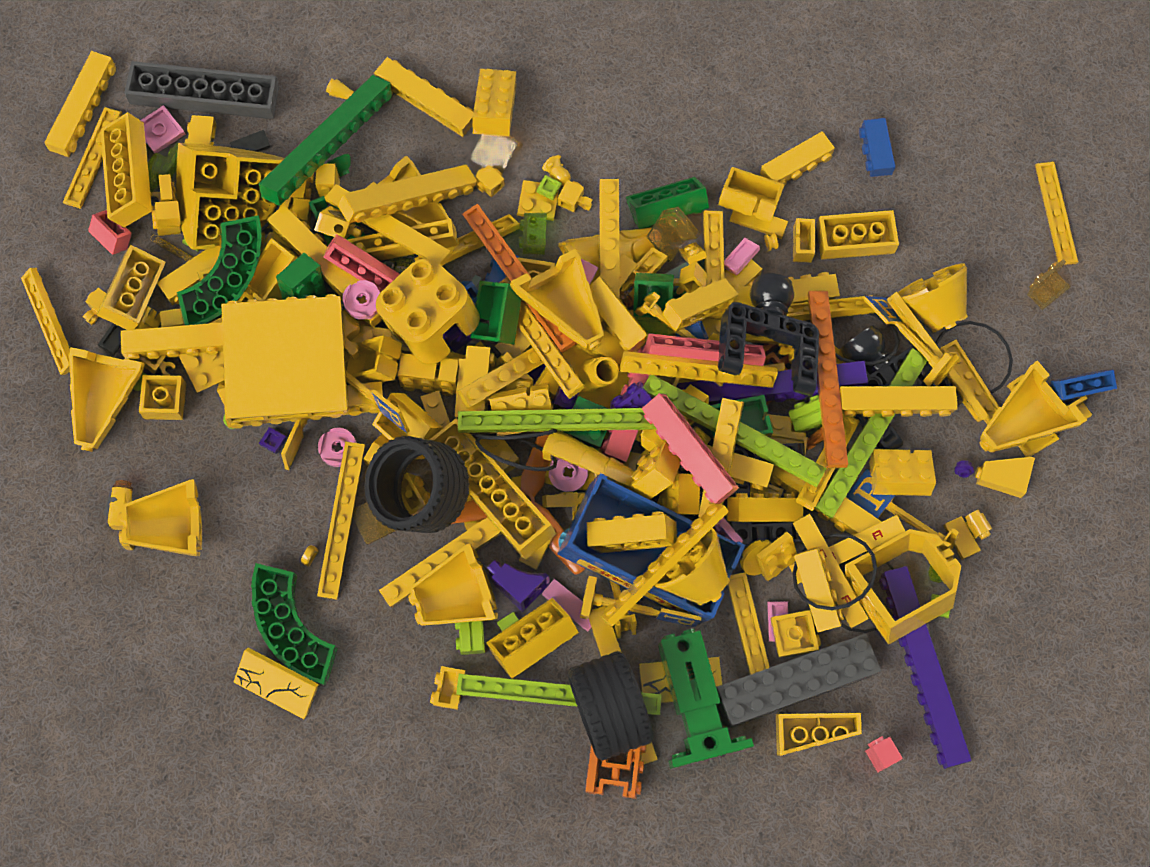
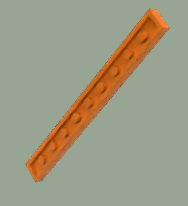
[462,203,577,353]
[808,291,848,468]

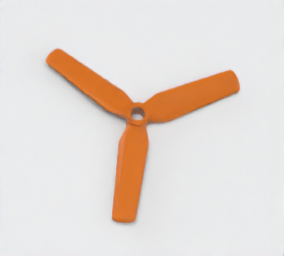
[451,431,586,575]

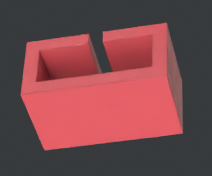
[88,210,132,255]
[865,736,903,772]

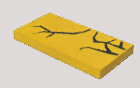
[234,648,319,719]
[639,657,722,703]

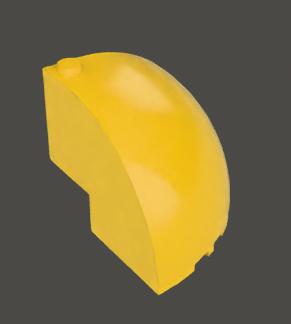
[176,143,285,250]

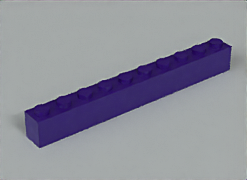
[676,361,868,405]
[879,566,972,769]

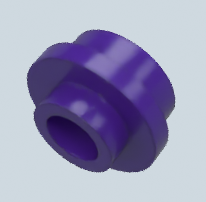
[954,461,974,478]

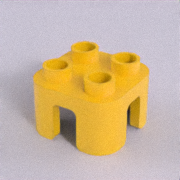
[376,258,480,364]

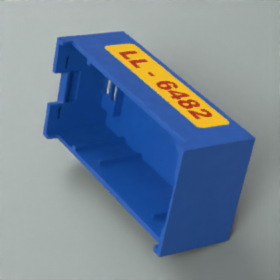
[557,473,745,624]

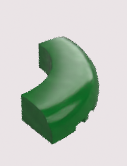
[176,215,261,326]
[251,563,338,685]

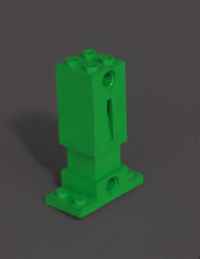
[658,628,754,769]

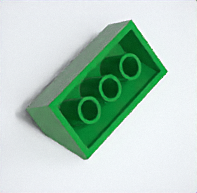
[626,177,709,229]

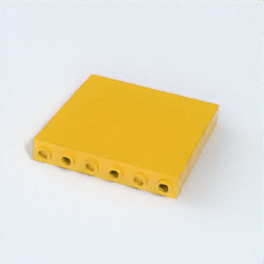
[222,294,348,423]

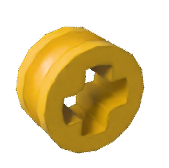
[764,233,778,251]

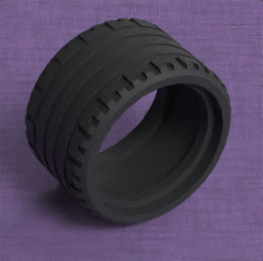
[364,436,469,533]
[568,651,653,760]

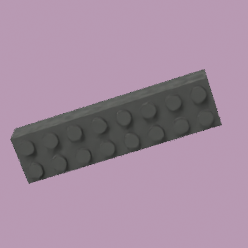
[124,61,279,119]
[716,633,881,729]

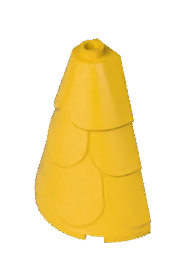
[366,156,450,227]
[558,228,660,282]
[510,249,604,351]
[69,347,145,452]
[980,360,1087,452]
[542,431,637,493]

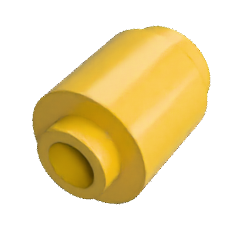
[965,510,992,540]

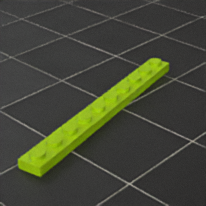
[815,348,928,518]
[643,375,827,487]
[458,408,657,433]
[456,674,662,715]

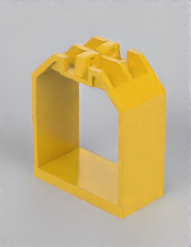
[845,529,961,645]

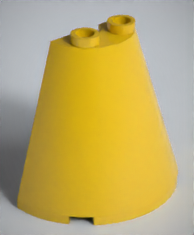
[119,479,202,556]
[408,543,498,626]

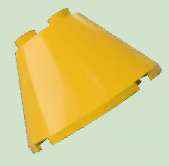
[898,263,968,333]
[654,528,730,605]

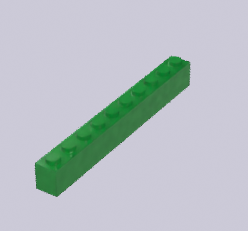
[259,75,392,206]

